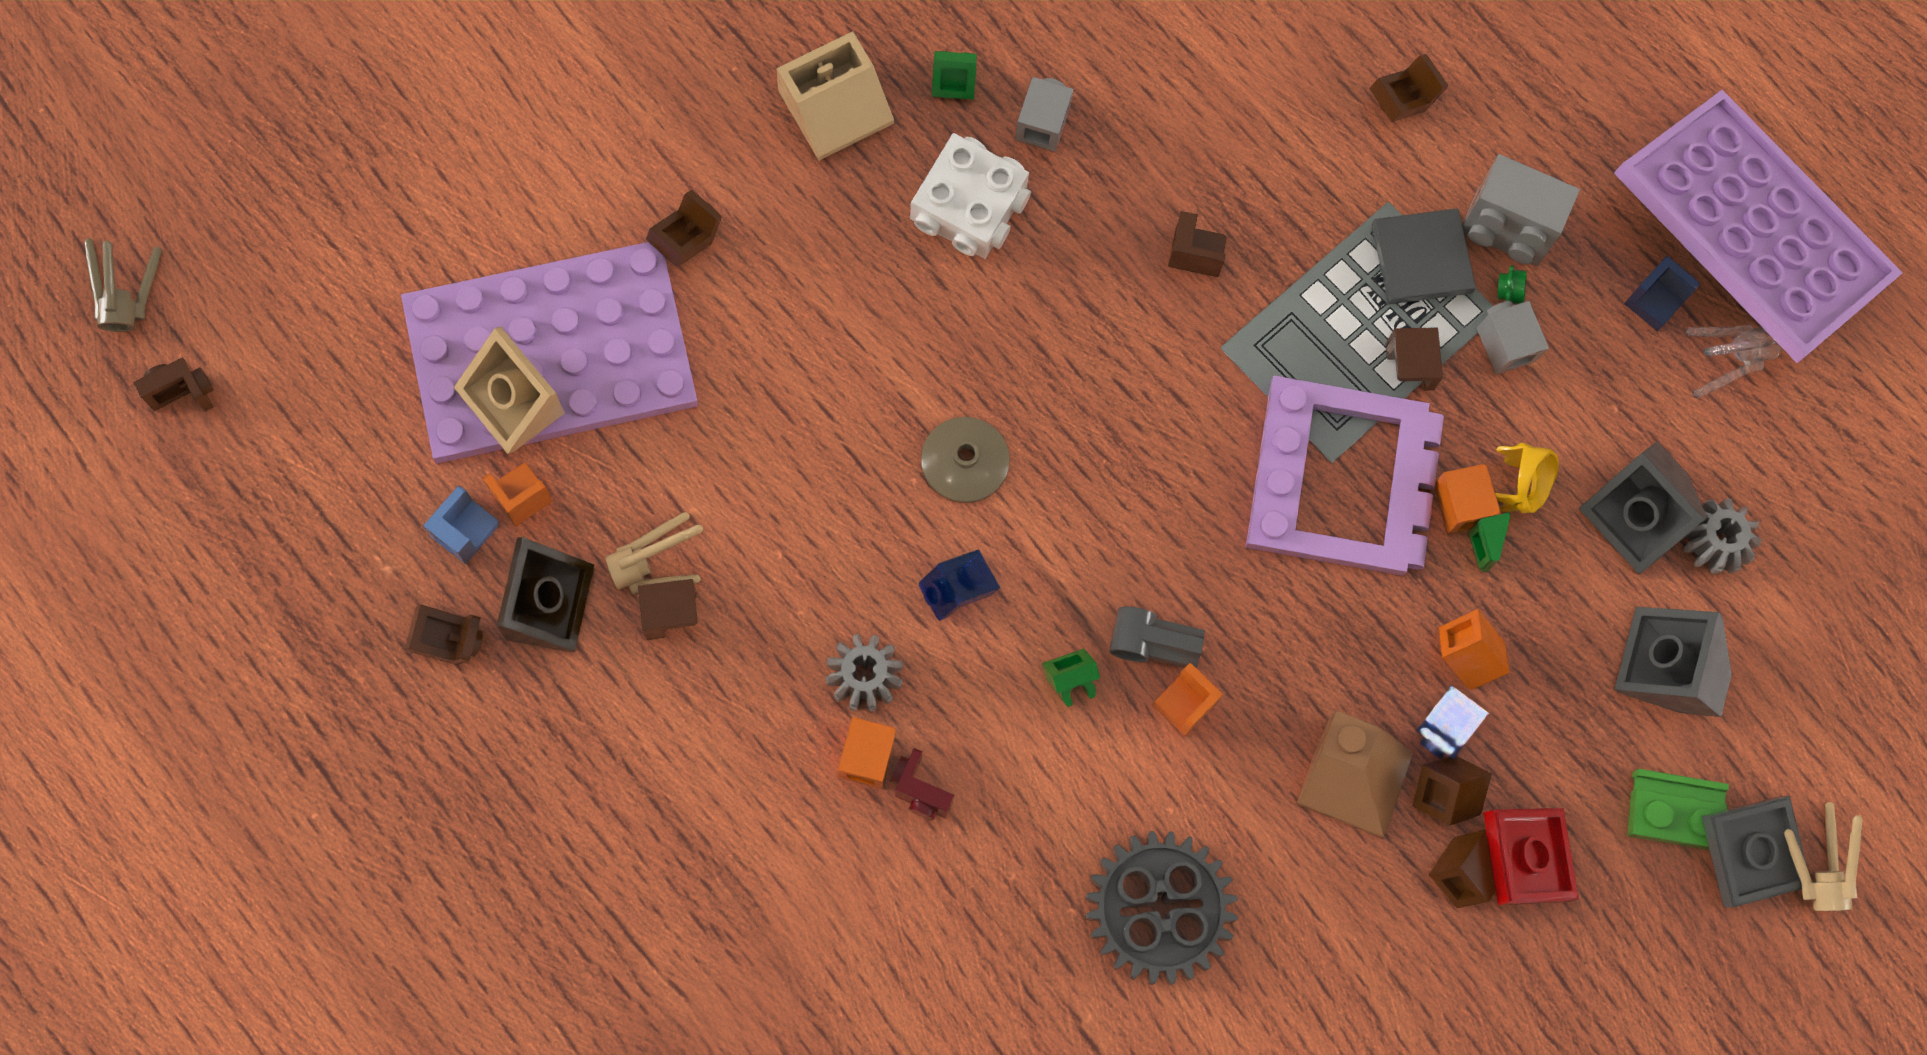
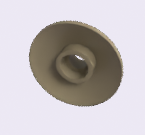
[921,417,1010,503]

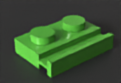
[1627,769,1729,850]

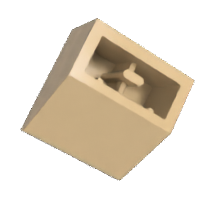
[776,31,894,161]

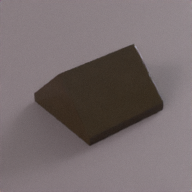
[497,537,594,652]

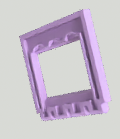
[1245,375,1444,576]

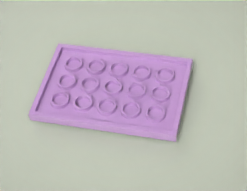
[1614,90,1902,363]
[401,242,698,464]

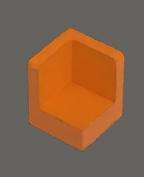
[483,462,552,527]
[1434,464,1501,535]
[1438,609,1510,690]
[1152,663,1223,736]
[837,717,896,789]

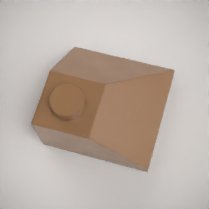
[1296,710,1413,838]

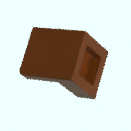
[1168,211,1227,277]
[1385,327,1443,391]
[638,579,698,640]
[1413,756,1492,826]
[1429,829,1496,908]

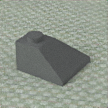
[1578,441,1707,575]
[1614,607,1732,717]

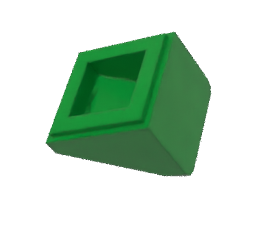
[1468,513,1510,572]

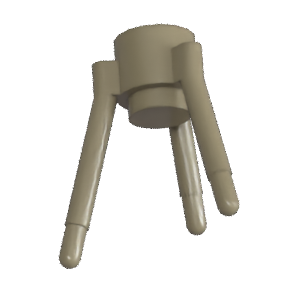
[84,238,162,332]

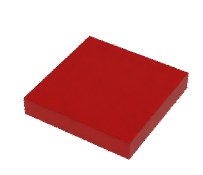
[1483,808,1579,905]

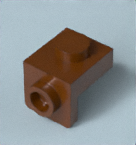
[1369,54,1448,122]
[646,190,722,267]
[133,357,214,411]
[404,605,483,665]

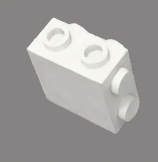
[910,133,1031,259]

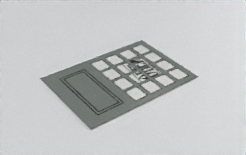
[1220,201,1493,463]

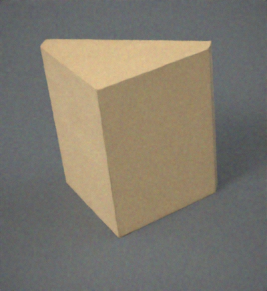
[453,326,565,454]

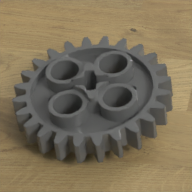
[1085,831,1238,985]

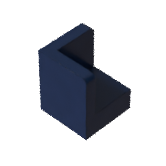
[1624,256,1700,332]

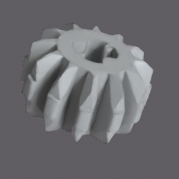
[1683,499,1762,575]
[826,634,903,712]

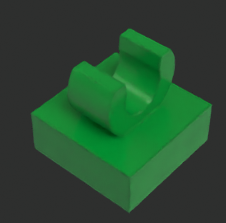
[932,51,977,100]
[1042,649,1100,707]

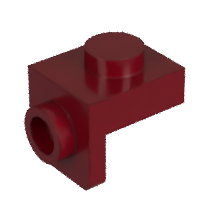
[890,748,954,820]

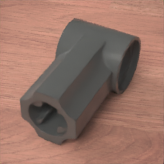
[1109,606,1205,668]

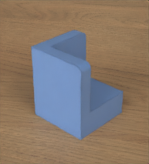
[423,485,499,565]

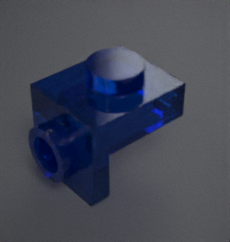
[919,549,1000,621]
[1416,685,1489,759]

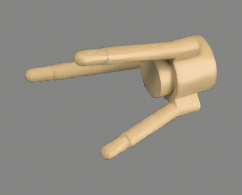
[605,512,703,594]
[1784,802,1863,911]

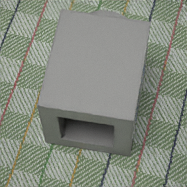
[1015,77,1074,152]
[1476,301,1549,375]

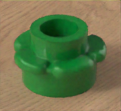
[1497,265,1527,305]

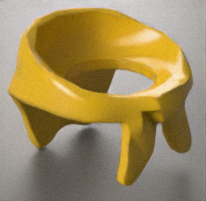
[1495,443,1559,514]

